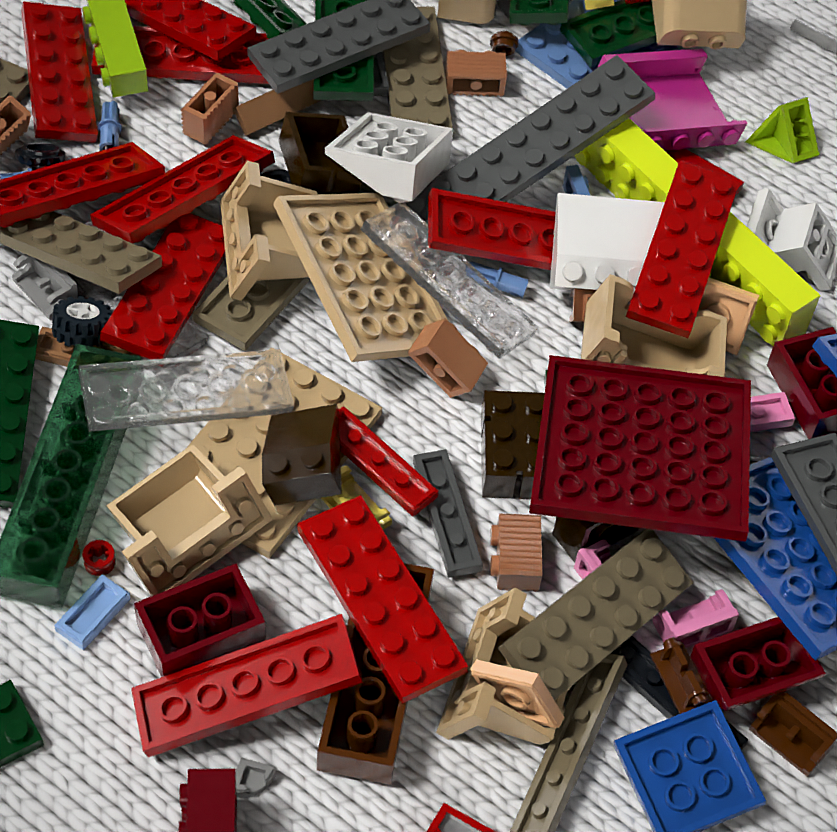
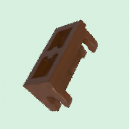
[749,691,837,777]

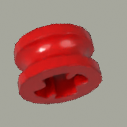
[82,540,116,576]

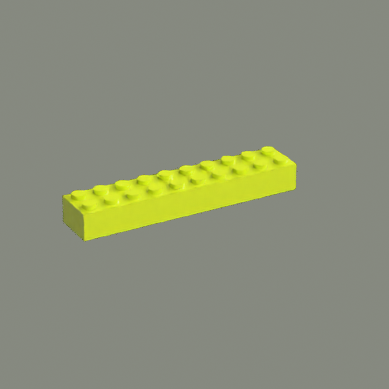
[574,118,821,346]

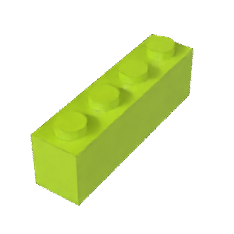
[82,0,148,98]

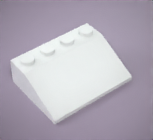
[325,112,453,203]
[549,193,665,290]

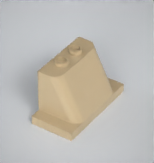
[652,0,747,49]
[220,160,317,301]
[107,444,273,596]
[436,587,571,745]

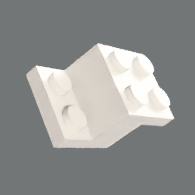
[747,188,837,291]

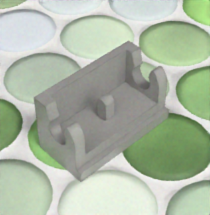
[12,254,78,320]

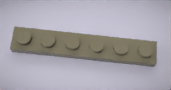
[510,654,628,832]

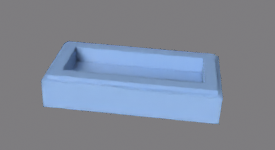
[54,574,131,651]

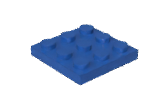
[613,700,766,832]

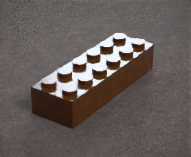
[317,563,434,785]

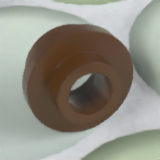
[490,31,519,56]

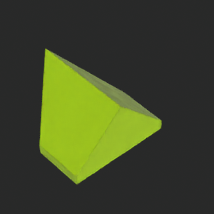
[745,97,819,163]

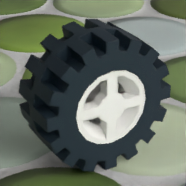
[52,296,113,349]

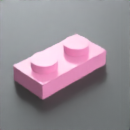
[750,392,795,432]

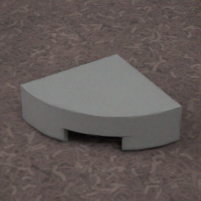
[236,757,277,798]

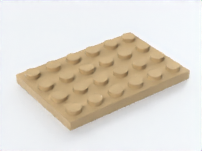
[273,193,448,362]
[187,347,382,559]

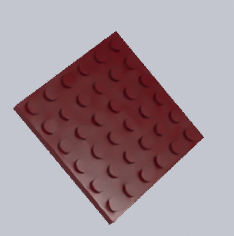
[529,355,751,542]

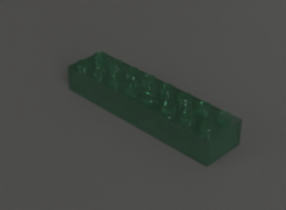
[0,344,144,609]

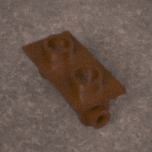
[650,637,713,714]

